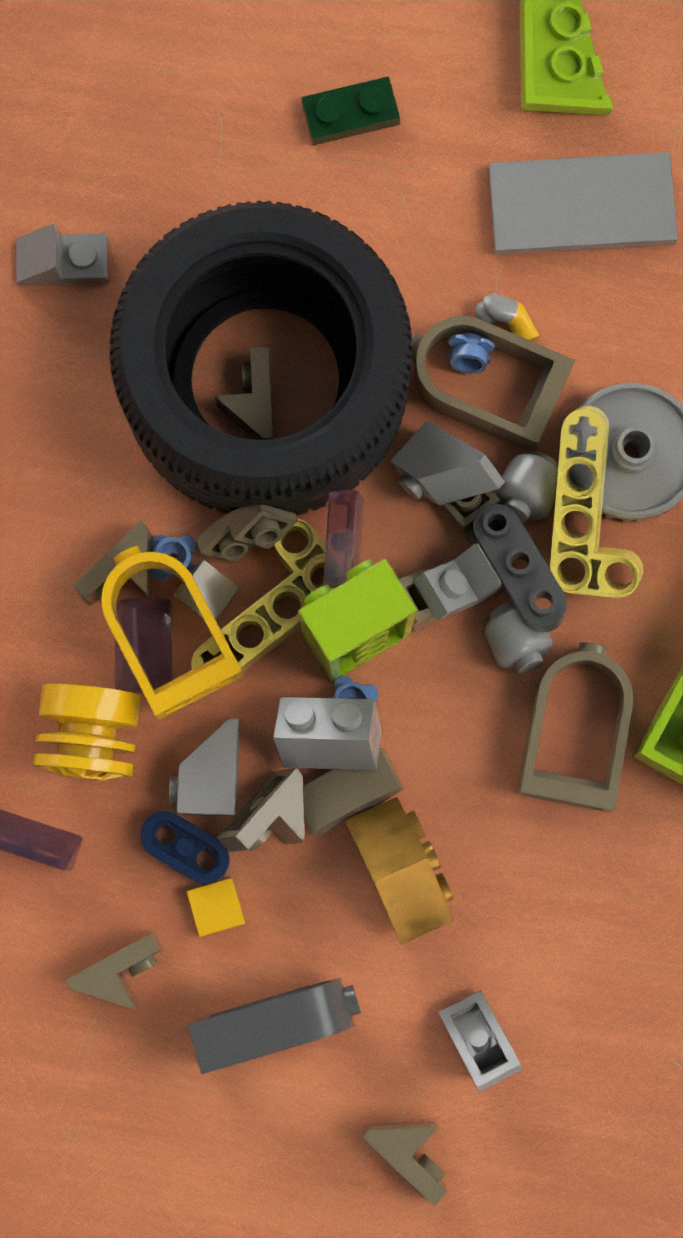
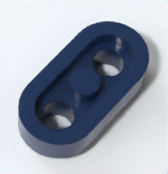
[141,811,230,884]

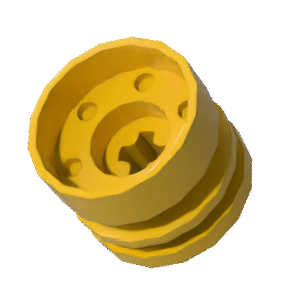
[32,684,142,781]

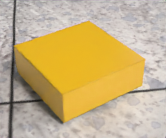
[187,878,246,937]

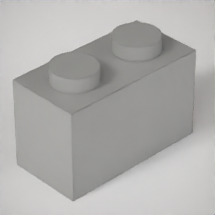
[274,697,382,771]

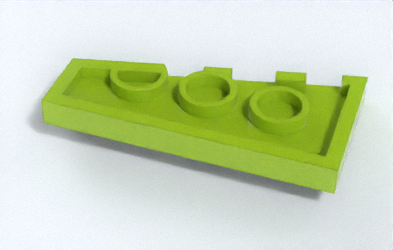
[520,0,613,116]

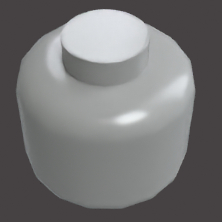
[496,451,558,522]
[484,602,553,674]

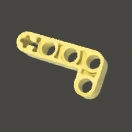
[550,406,644,598]
[191,518,345,688]

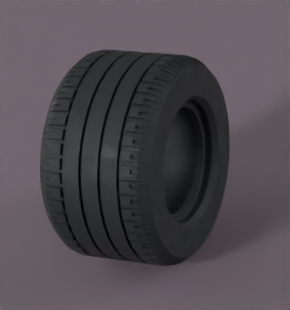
[109,201,413,516]

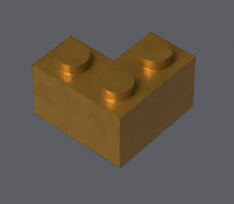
[345,797,454,945]

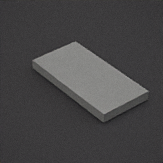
[488,152,678,255]

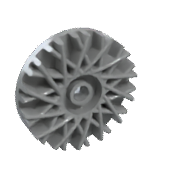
[570,383,683,523]

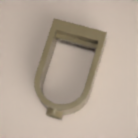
[412,316,575,452]
[516,642,633,813]

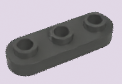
[473,504,567,632]

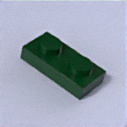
[301,76,400,146]

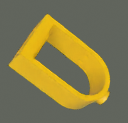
[101,546,244,720]

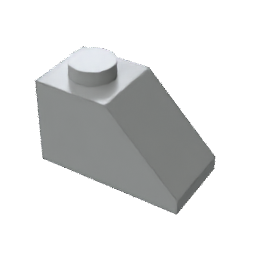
[390,421,505,505]
[169,719,240,817]

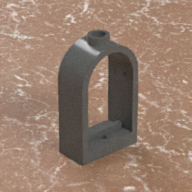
[188,978,361,1074]

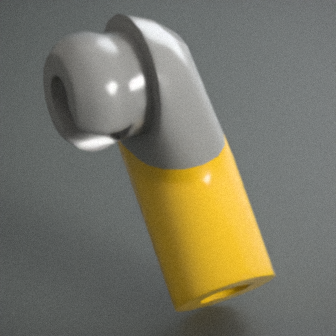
[475,293,540,342]

